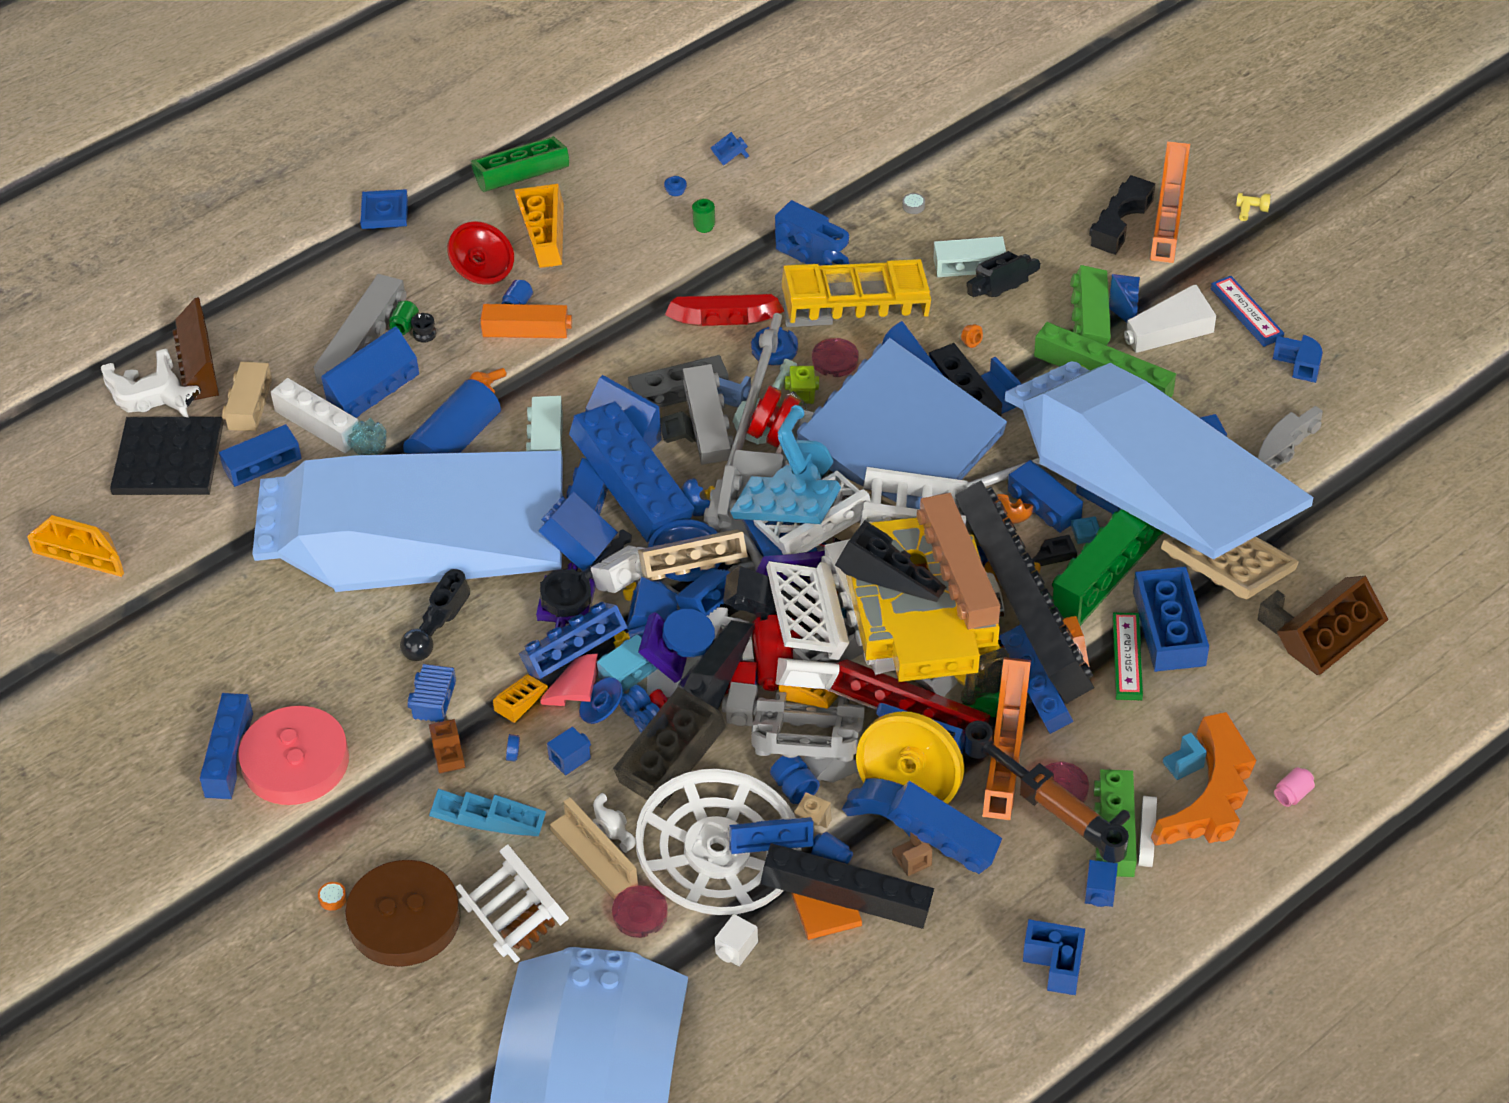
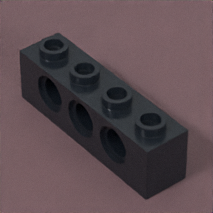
[929,343,1002,417]

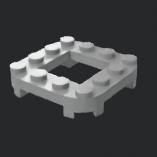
[751,692,864,761]

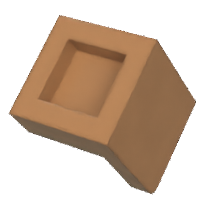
[892,832,932,876]

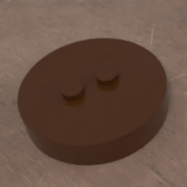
[345,860,460,967]

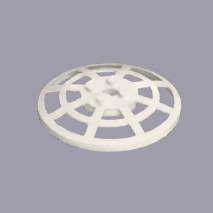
[635,769,801,915]

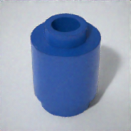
[501,280,533,304]
[811,832,853,864]

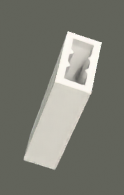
[1124,285,1216,353]

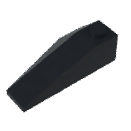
[835,520,947,602]

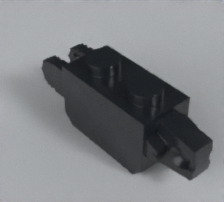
[966,251,1041,297]

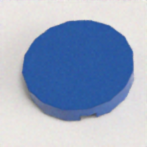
[751,327,798,366]
[662,609,715,657]

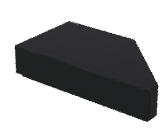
[1032,535,1077,566]

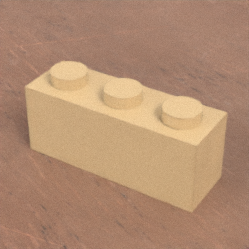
[222,362,272,432]

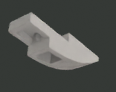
[1258,406,1323,470]

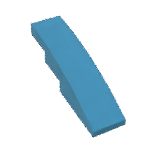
[429,789,546,836]

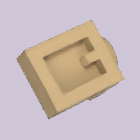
[794,792,832,829]

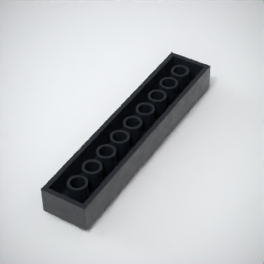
[955,480,1094,704]

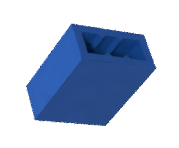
[538,492,618,571]

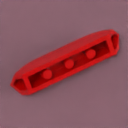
[665,294,784,326]

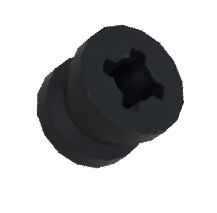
[411,313,436,343]

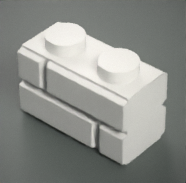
[591,545,644,593]

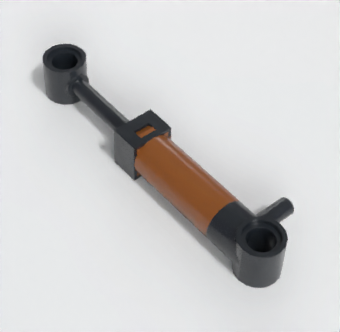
[965,721,1130,863]

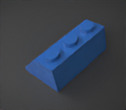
[585,375,662,449]

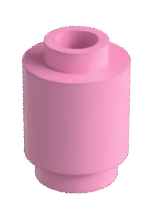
[1274,767,1315,807]

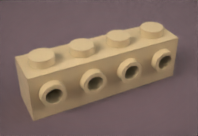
[638,529,748,580]

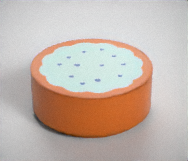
[318,882,347,911]

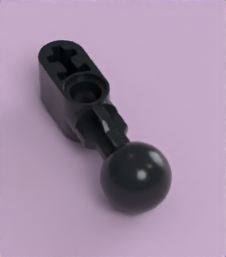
[400,569,470,661]

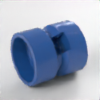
[770,756,820,804]

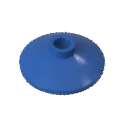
[579,677,623,724]

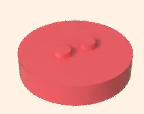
[238,706,349,805]

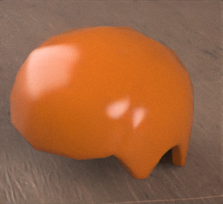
[996,494,1033,524]

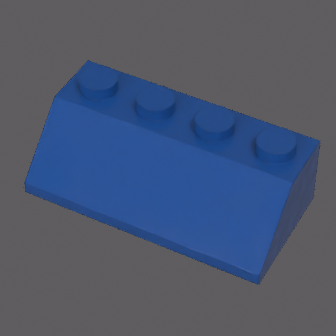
[321,326,419,418]

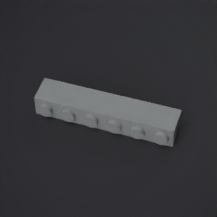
[314,274,407,385]

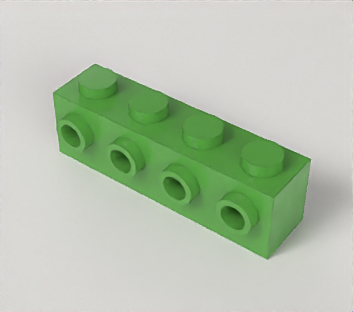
[1070,265,1111,346]
[1094,769,1137,877]

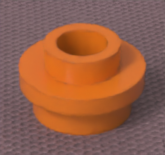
[961,324,983,348]

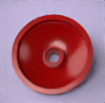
[447,221,514,285]

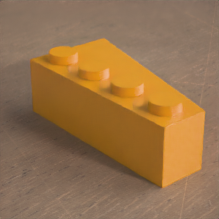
[514,184,564,268]

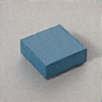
[1071,516,1100,544]

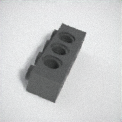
[628,355,729,408]

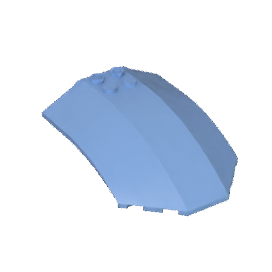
[490,947,688,1103]

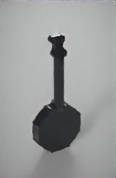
[540,529,632,617]

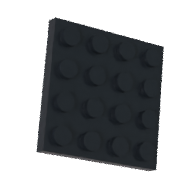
[110,417,224,495]

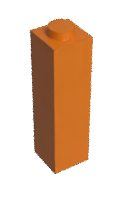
[480,304,572,338]

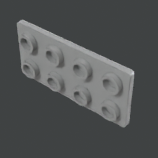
[717,450,784,537]

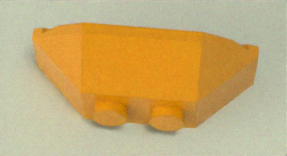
[27,515,124,577]

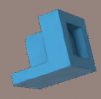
[1163,733,1207,780]

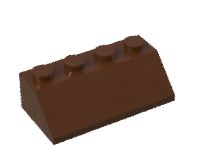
[173,297,219,401]
[1277,575,1389,675]

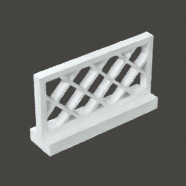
[754,471,871,555]
[766,561,849,660]

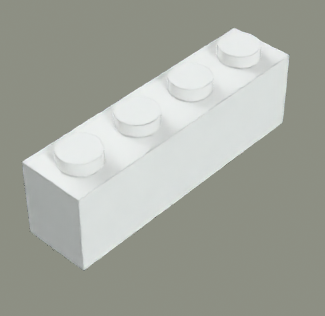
[271,378,362,453]

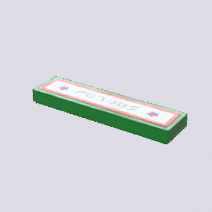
[1112,612,1143,701]

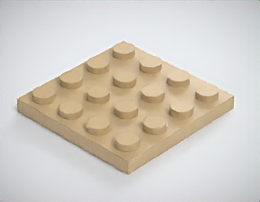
[1161,536,1299,600]

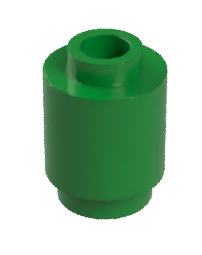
[692,198,716,233]
[389,301,419,335]

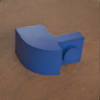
[1273,335,1323,383]

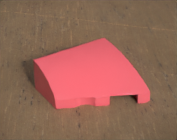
[541,654,598,706]

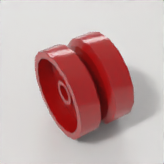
[747,385,801,449]

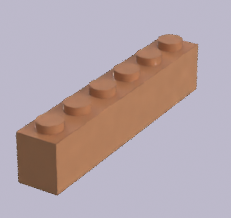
[917,493,1000,630]

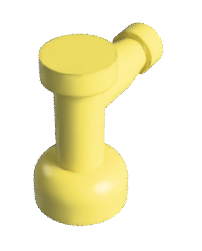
[1236,193,1271,221]

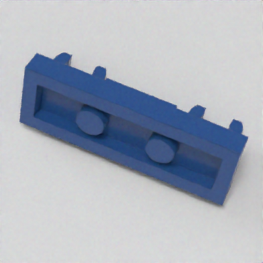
[729,817,813,854]

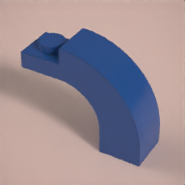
[842,778,910,837]

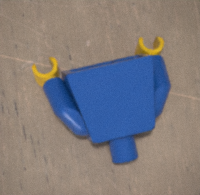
[614,577,679,648]

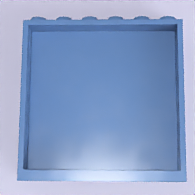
[797,338,1007,509]

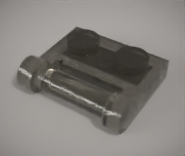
[961,647,1009,705]

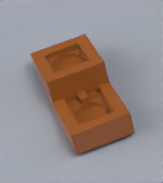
[429,719,465,773]

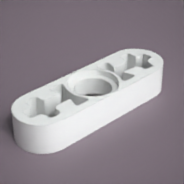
[1138,796,1157,867]

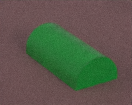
[471,136,569,192]

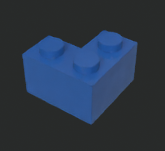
[1023,919,1086,996]

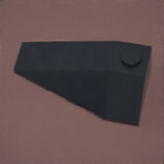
[670,620,755,716]

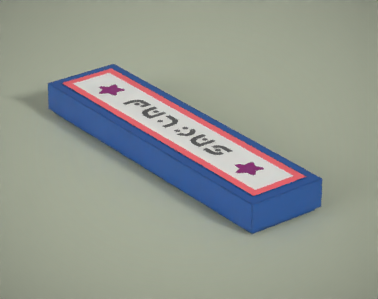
[1211,276,1284,347]

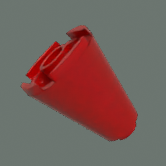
[752,615,804,691]

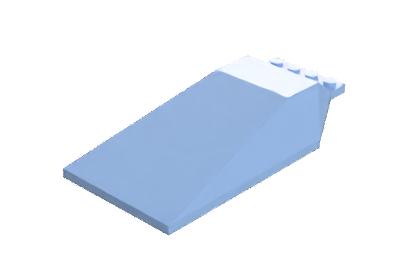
[1005,361,1313,559]
[252,451,563,592]

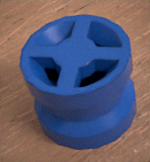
[619,684,651,718]
[633,703,666,736]

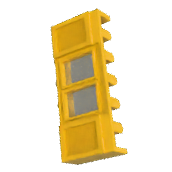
[781,259,931,323]

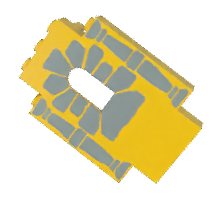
[846,518,1000,682]

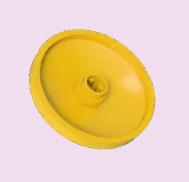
[856,711,964,804]

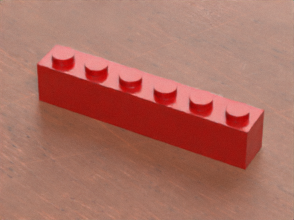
[830,659,991,740]

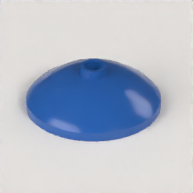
[648,519,722,581]

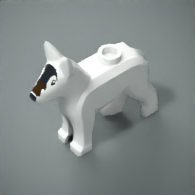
[101,349,201,418]

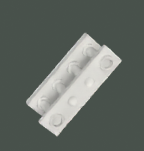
[860,467,968,526]
[455,844,569,963]

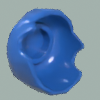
[681,478,710,516]

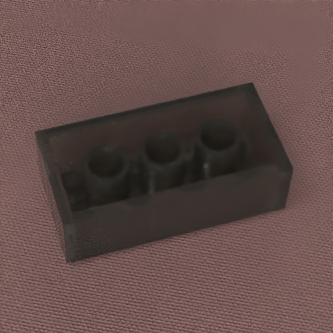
[613,687,726,809]

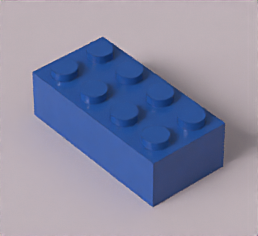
[1133,567,1209,672]

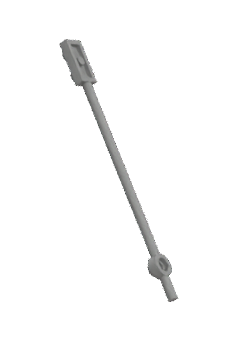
[704,313,782,533]

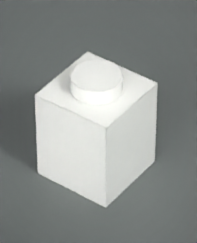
[715,914,758,967]

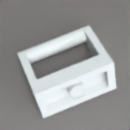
[776,658,839,689]

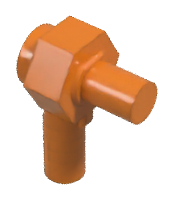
[469,368,506,394]

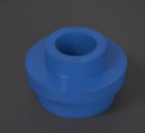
[664,176,687,196]

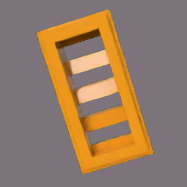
[493,674,548,723]
[779,685,838,709]

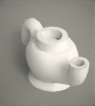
[592,793,636,853]

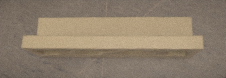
[550,798,638,901]

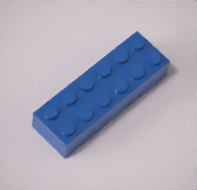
[569,401,695,542]

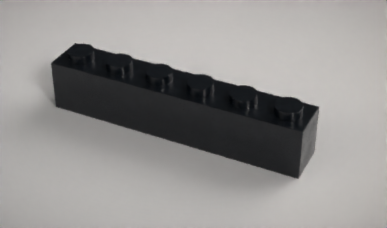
[760,843,934,929]

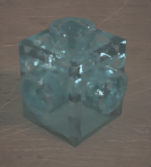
[348,418,387,455]

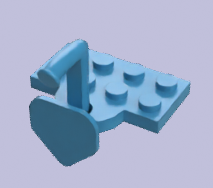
[730,405,841,524]

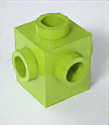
[784,366,819,404]

